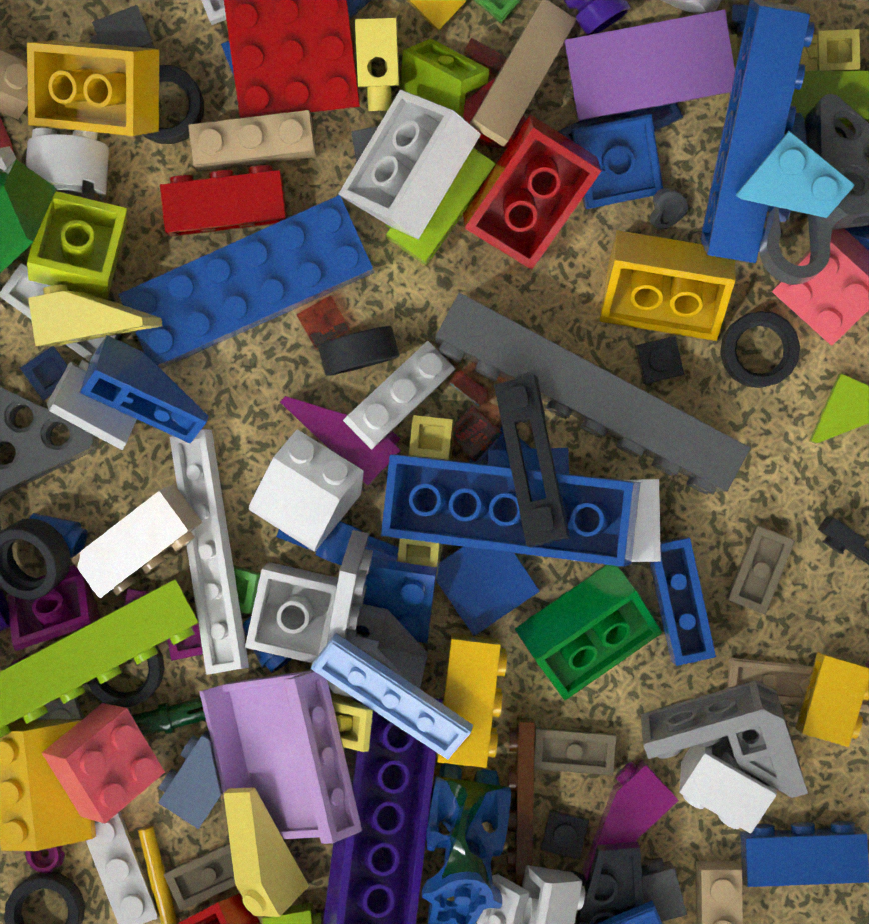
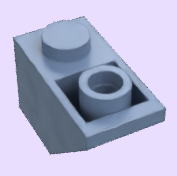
[158,730,223,829]

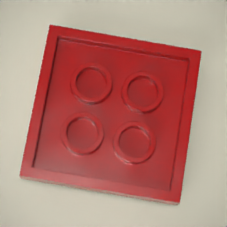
[224,0,360,118]

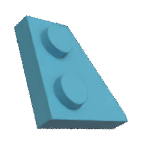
[736,131,855,218]

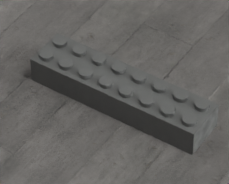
[435,292,750,495]

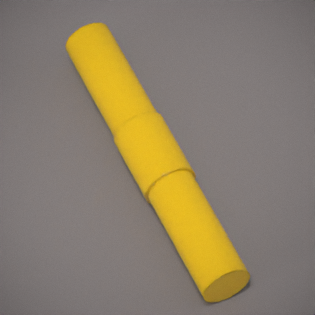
[138,826,178,924]

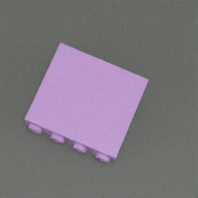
[199,670,362,844]

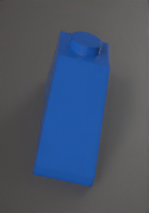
[80,335,209,444]

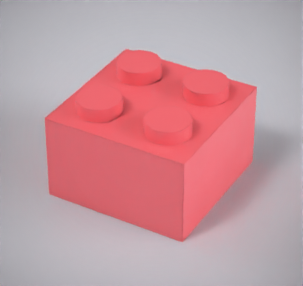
[772,228,869,346]
[42,703,165,824]

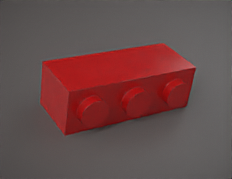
[160,165,288,237]

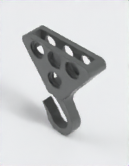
[759,94,869,285]
[0,387,99,532]

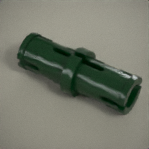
[131,696,206,737]

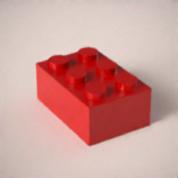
[463,114,602,270]

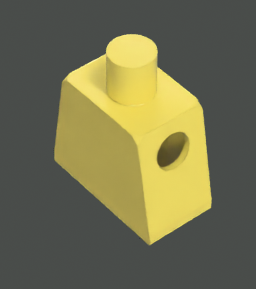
[355,18,400,111]

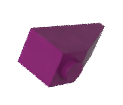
[280,396,401,486]
[582,760,679,880]

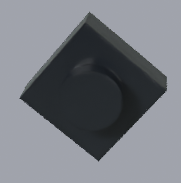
[635,336,685,384]
[540,809,589,860]

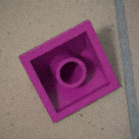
[7,565,101,651]

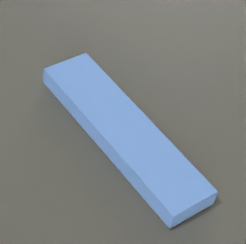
[310,633,473,760]

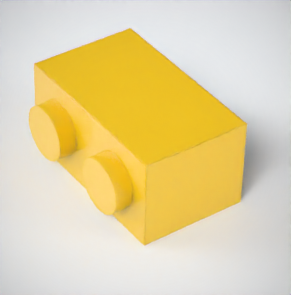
[795,652,869,747]

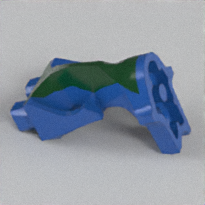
[422,763,511,924]

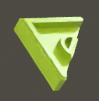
[809,374,869,444]

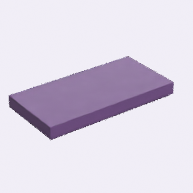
[564,9,735,121]

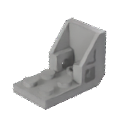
[327,530,428,697]
[641,680,808,798]

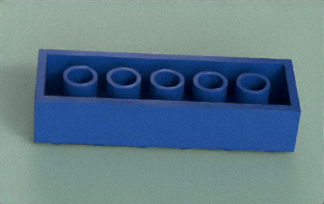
[700,0,814,263]
[118,195,375,369]
[381,454,641,567]

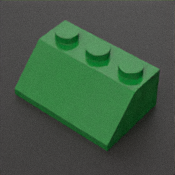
[0,159,57,273]
[515,565,662,701]

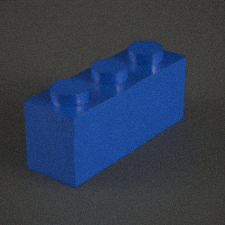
[649,536,716,666]
[740,821,869,887]

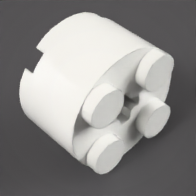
[26,128,109,200]

